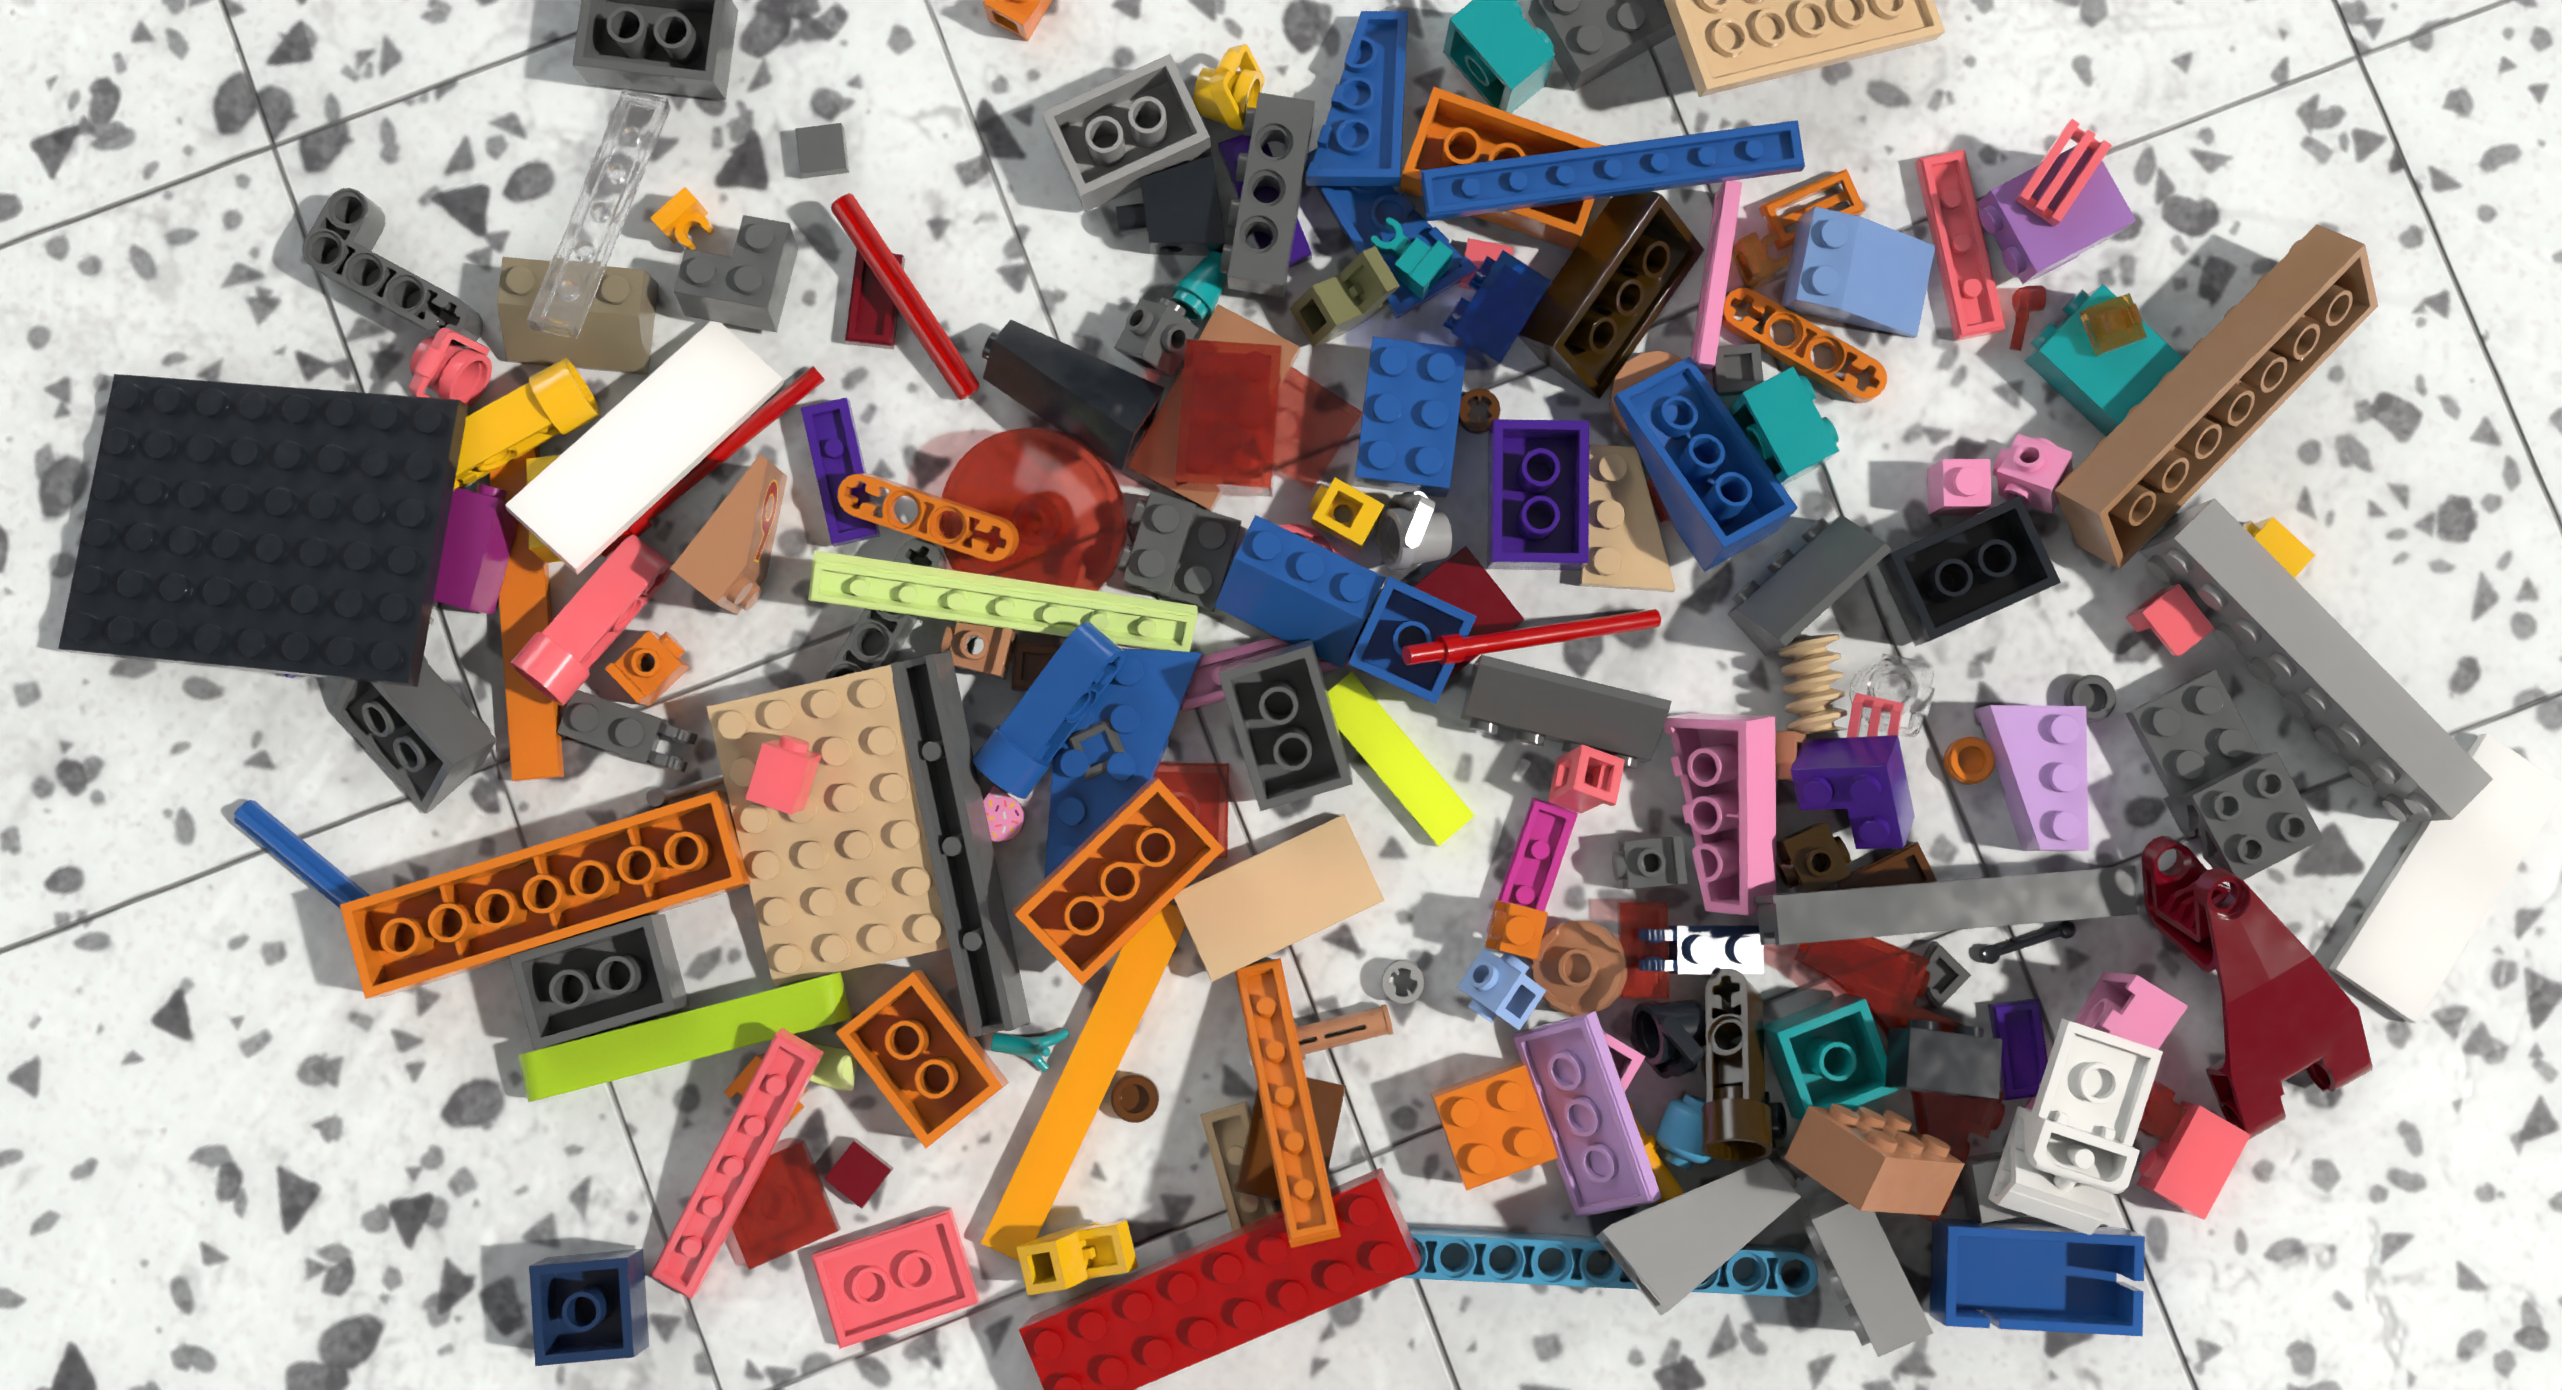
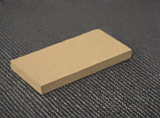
[1173,814,1385,982]

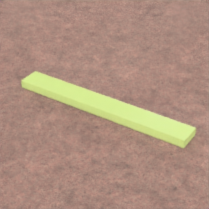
[808,550,1198,652]

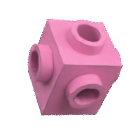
[1993,434,2073,514]

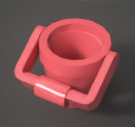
[409,328,492,407]

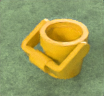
[1193,44,1265,131]

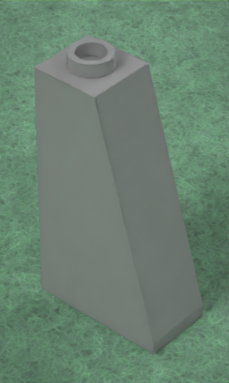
[1596,1158,1801,1316]

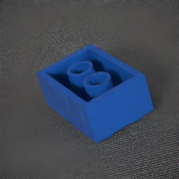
[1353,337,1467,498]

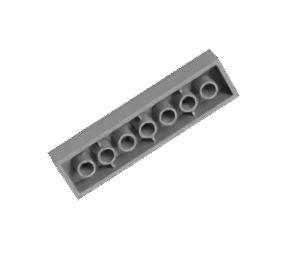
[2139,498,2493,822]

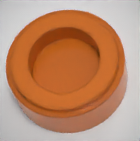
[1943,737,1995,785]

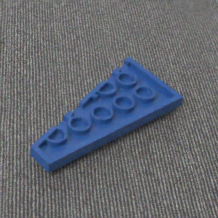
[1044,648,1204,879]

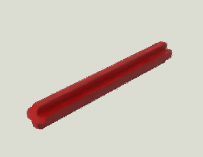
[831,193,980,400]

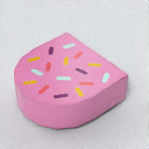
[983,786,1025,842]

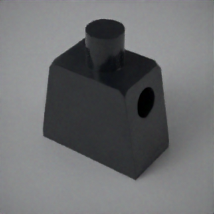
[1116,156,1226,256]

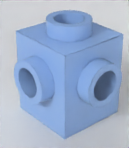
[1457,948,1546,1030]

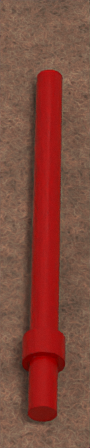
[601,366,825,557]
[1402,609,1661,665]

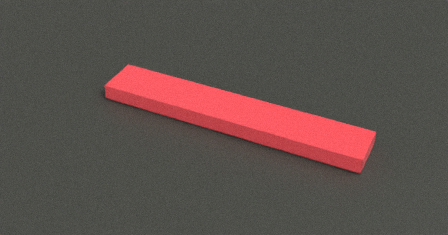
[650,1028,824,1299]

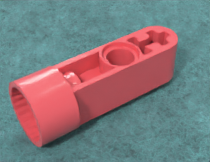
[509,535,673,706]

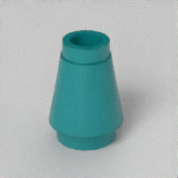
[1170,251,1228,323]

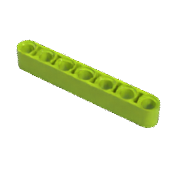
[518,972,852,1102]

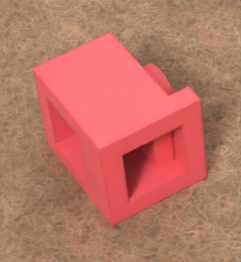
[1548,744,1625,814]

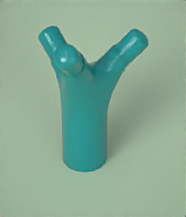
[991,1028,1069,1072]

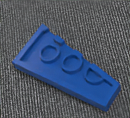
[1305,11,1408,187]

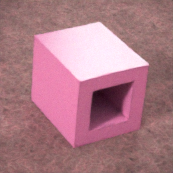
[1927,459,1992,515]

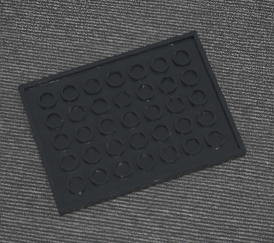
[58,374,468,687]

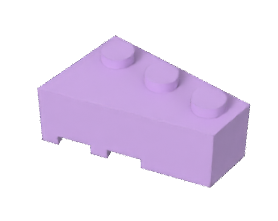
[1973,705,2089,851]

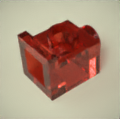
[2138,1080,2188,1143]

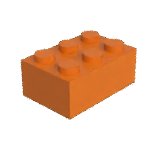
[836,969,1009,1149]

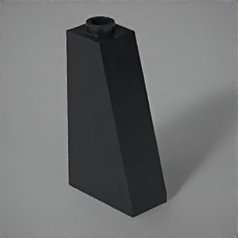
[982,319,1165,470]

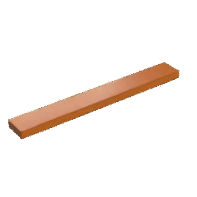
[490,445,564,782]

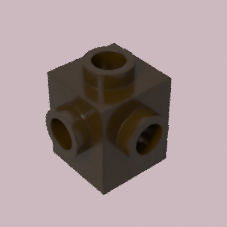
[1776,822,1851,893]

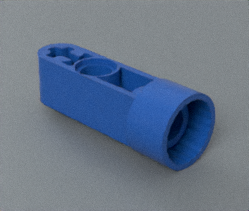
[972,622,1126,799]

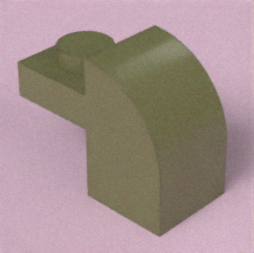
[1289,246,1400,348]

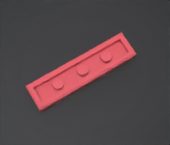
[1915,149,2005,341]

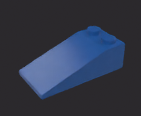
[1613,357,1798,572]

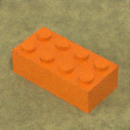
[1399,86,1604,251]
[1012,777,1224,985]

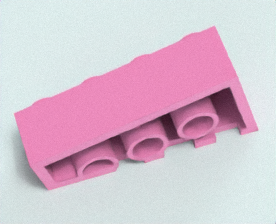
[2008,971,2188,1135]

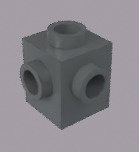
[1114,298,1199,378]

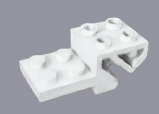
[1988,1018,2163,1235]

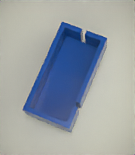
[1929,1218,2145,1336]

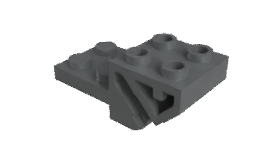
[2125,669,2324,883]

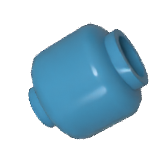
[1655,1093,1714,1170]

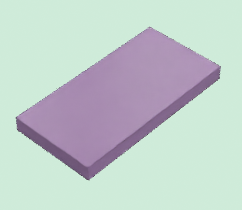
[1512,1011,1662,1218]

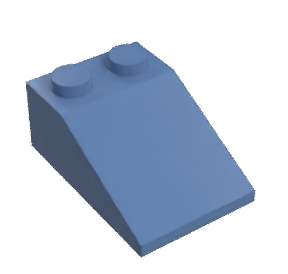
[1781,206,1935,338]

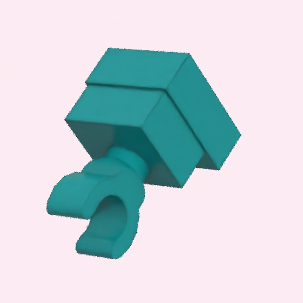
[1371,217,1454,300]

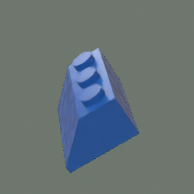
[1214,515,1386,669]

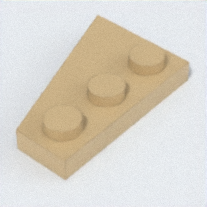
[1579,444,1676,592]

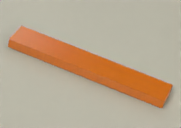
[1235,958,1340,1248]

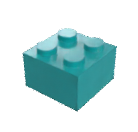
[1443,0,1555,114]
[1727,366,1840,486]
[1764,993,1898,1121]

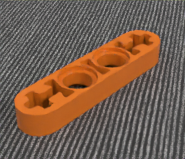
[1722,288,1887,403]
[837,473,1019,562]

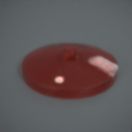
[939,427,1127,591]

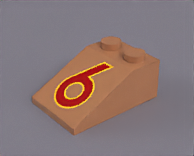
[670,454,787,615]

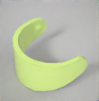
[809,1043,859,1091]

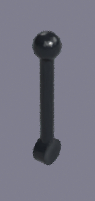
[1979,920,2076,964]

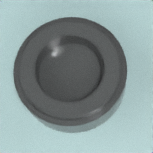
[2064,675,2116,723]

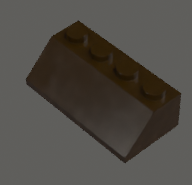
[1516,191,1705,399]

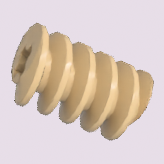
[1779,634,1848,734]

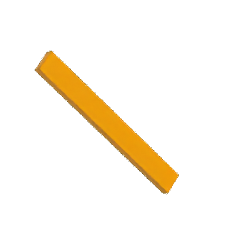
[981,903,1186,1262]

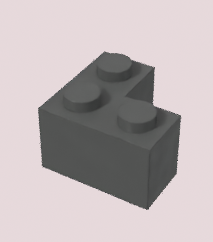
[674,215,798,333]

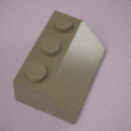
[497,257,659,375]

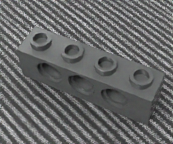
[1220,92,1315,297]

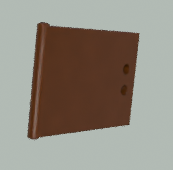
[1234,1077,1346,1201]

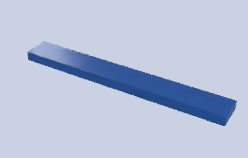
[1419,120,1805,221]

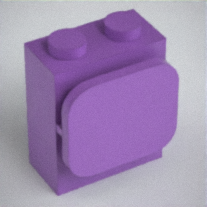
[1977,146,2136,285]

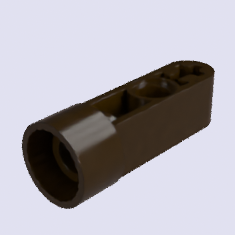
[1701,968,1772,1162]

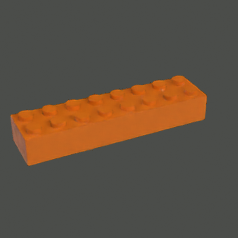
[340,790,751,999]

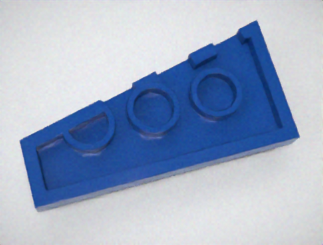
[1305,148,1477,319]

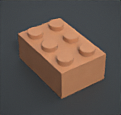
[1784,1104,1965,1216]

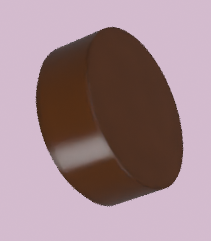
[1111,1073,1159,1123]

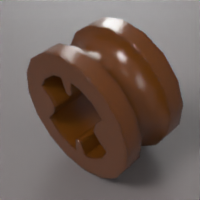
[1458,388,1501,434]

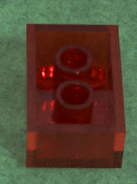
[1175,339,1283,497]

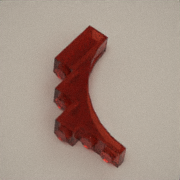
[1794,937,2005,1223]

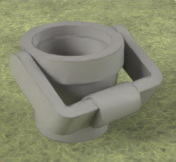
[1375,491,1452,570]

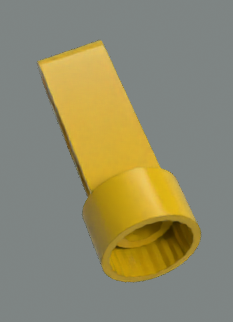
[453,358,601,492]

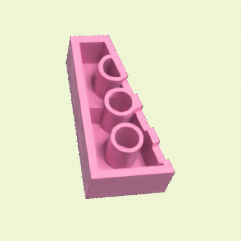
[1664,713,1776,915]

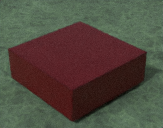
[824,1139,894,1209]

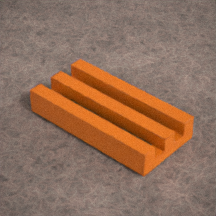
[1759,169,1866,251]

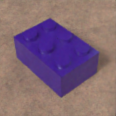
[1487,419,1589,571]

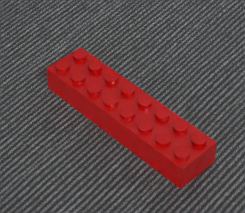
[1019,1167,1421,1390]

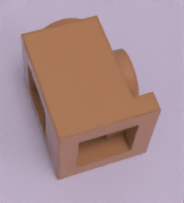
[941,621,1017,680]

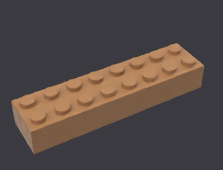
[2055,224,2378,569]

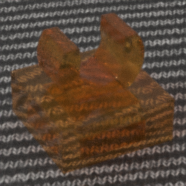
[1732,232,1791,290]
[2079,293,2147,357]

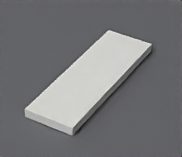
[505,321,784,575]
[2329,733,2562,1024]

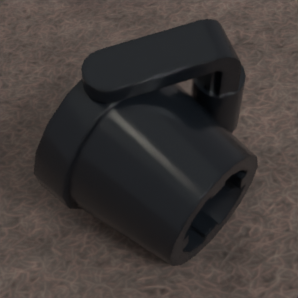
[1630,1000,1706,1079]

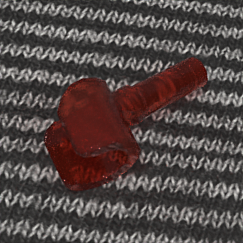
[2009,285,2046,351]

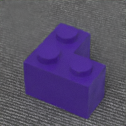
[1790,735,1915,849]

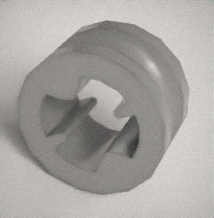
[1382,960,1425,1004]

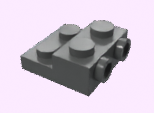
[1117,491,1242,612]

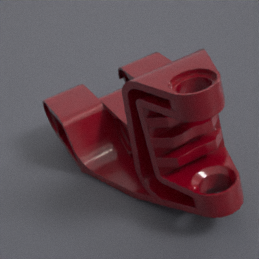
[2141,836,2373,1139]

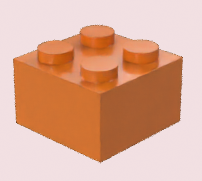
[1430,1061,1558,1191]

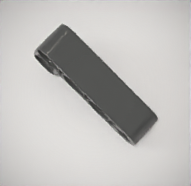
[302,188,483,347]
[824,538,947,680]

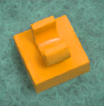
[650,187,714,250]

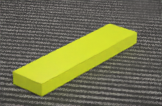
[1328,672,1475,847]

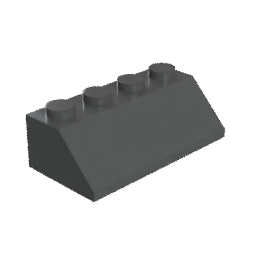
[1461,655,1672,769]

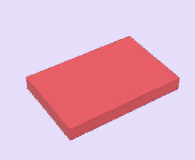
[811,1208,980,1349]

